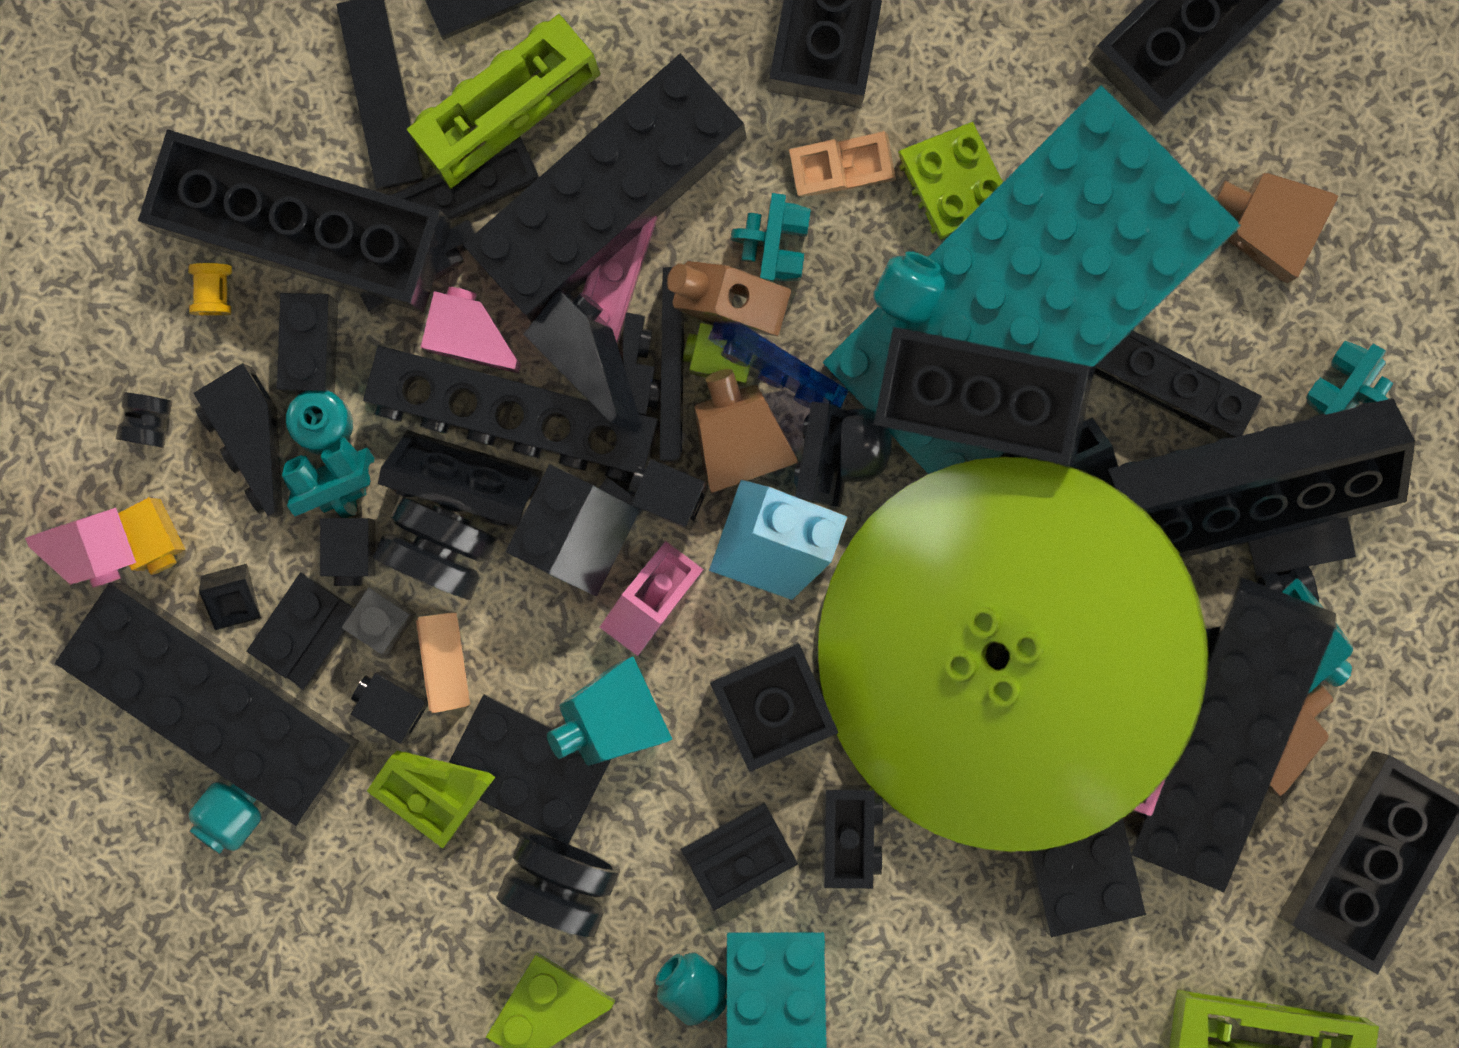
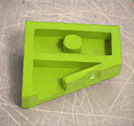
[367,750,495,848]
[486,952,615,1048]

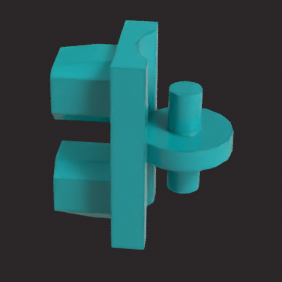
[730,193,811,283]
[1306,341,1393,414]
[282,437,375,518]

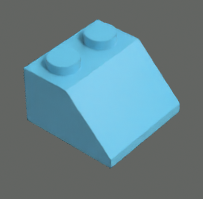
[709,480,847,600]

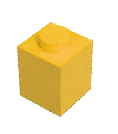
[118,497,186,575]

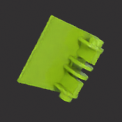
[898,122,1003,241]

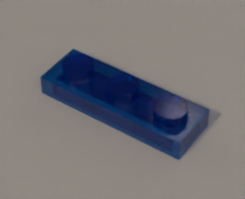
[707,322,849,409]

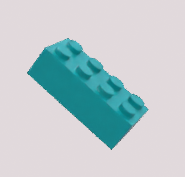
[727,932,827,1048]

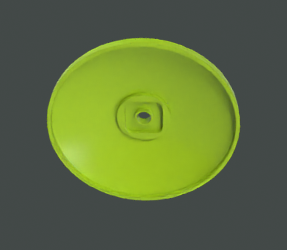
[818,457,1208,852]

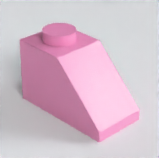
[421,287,521,373]
[25,508,136,588]
[599,541,704,656]

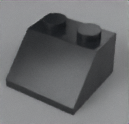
[505,464,640,597]

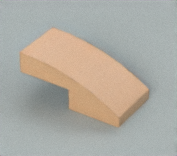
[789,131,896,197]

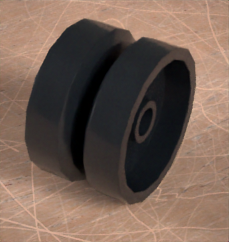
[372,496,498,600]
[496,832,620,937]

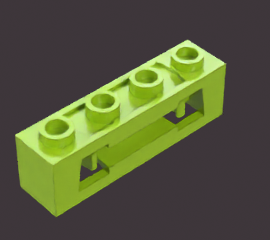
[407,14,601,189]
[1169,990,1379,1048]

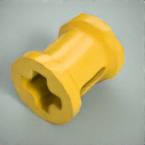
[188,263,232,316]

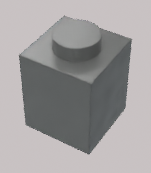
[342,587,416,655]

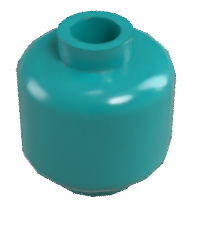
[873,251,945,328]
[286,390,353,455]
[188,782,262,854]
[655,952,727,1026]

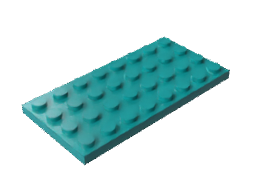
[822,85,1241,474]

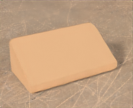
[416,612,470,713]

